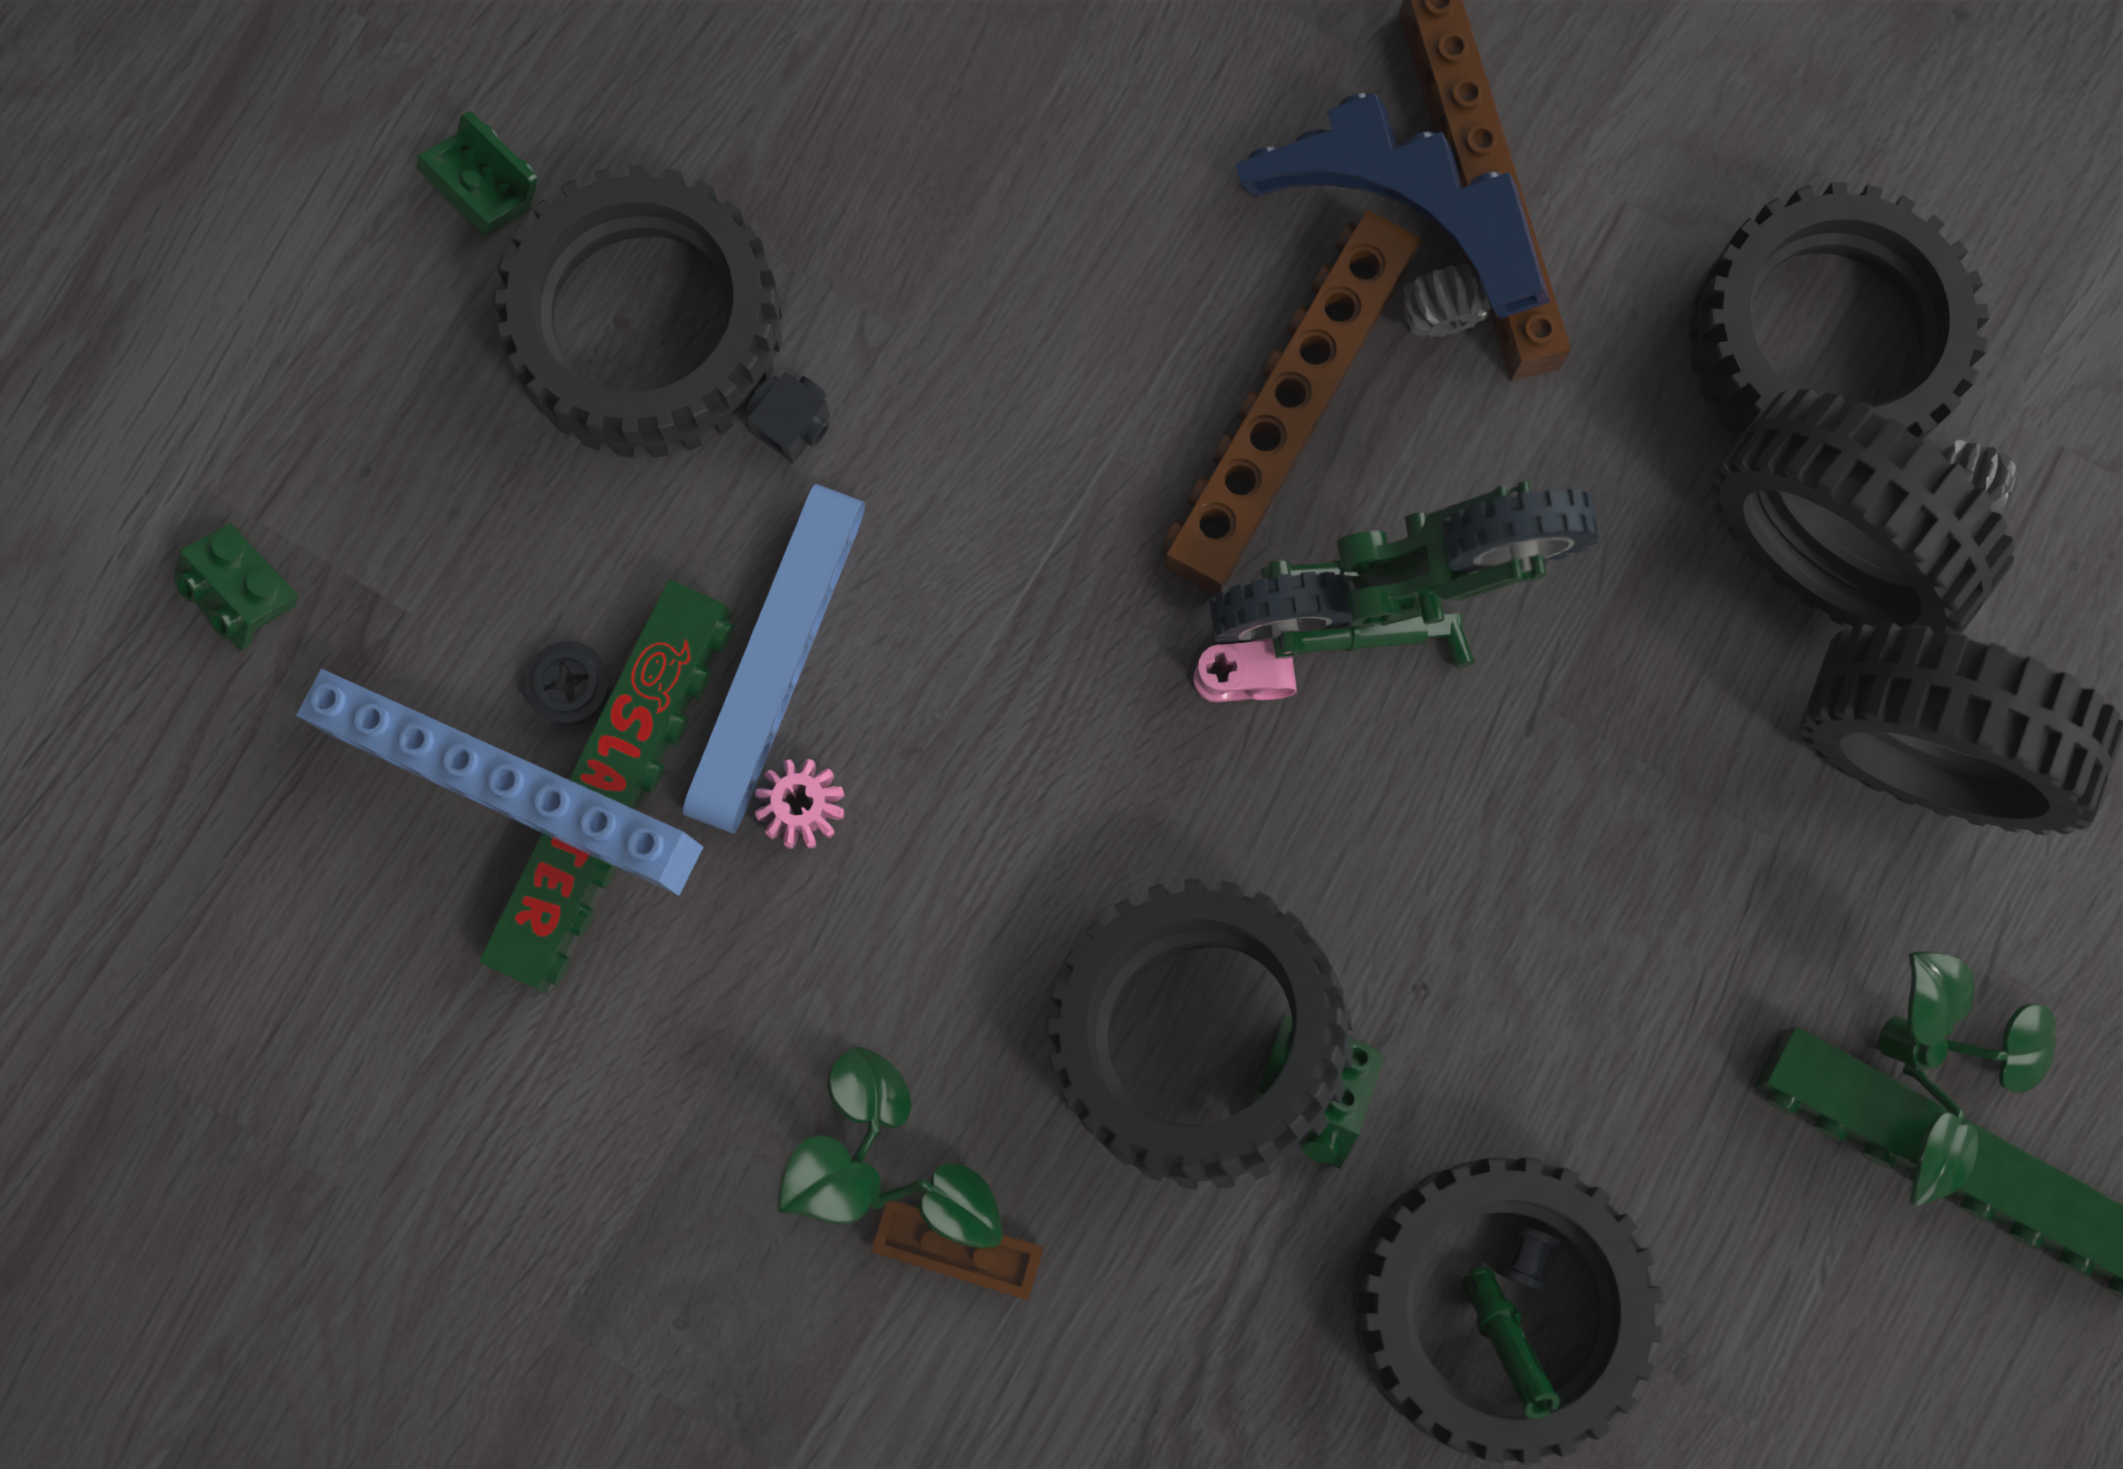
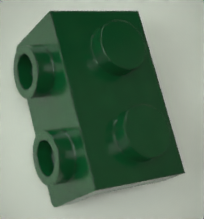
[416,111,538,236]
[174,523,299,651]

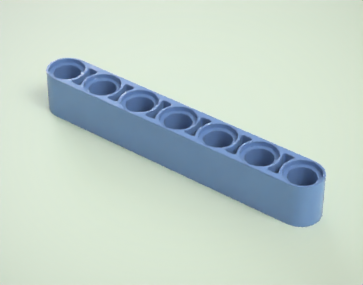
[683,484,865,834]

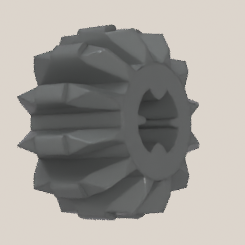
[1401,264,1491,339]
[1937,439,2016,511]

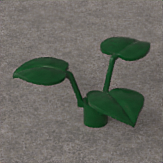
[1879,952,2056,1206]
[777,1047,1003,1249]

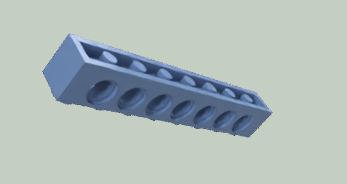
[296,669,703,896]

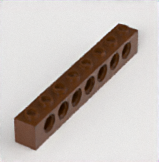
[1399,0,1571,381]
[1162,209,1421,595]

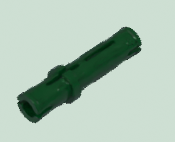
[1461,1267,1560,1419]

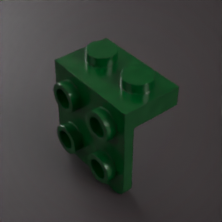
[1247,1014,1384,1169]

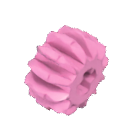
[755,759,845,849]

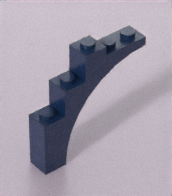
[1236,93,1550,319]

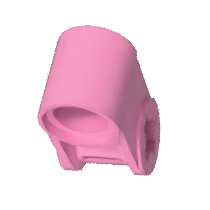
[1193,638,1297,703]

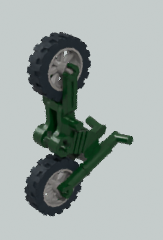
[1209,481,1600,668]

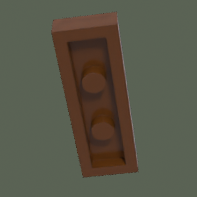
[871,1201,1044,1300]

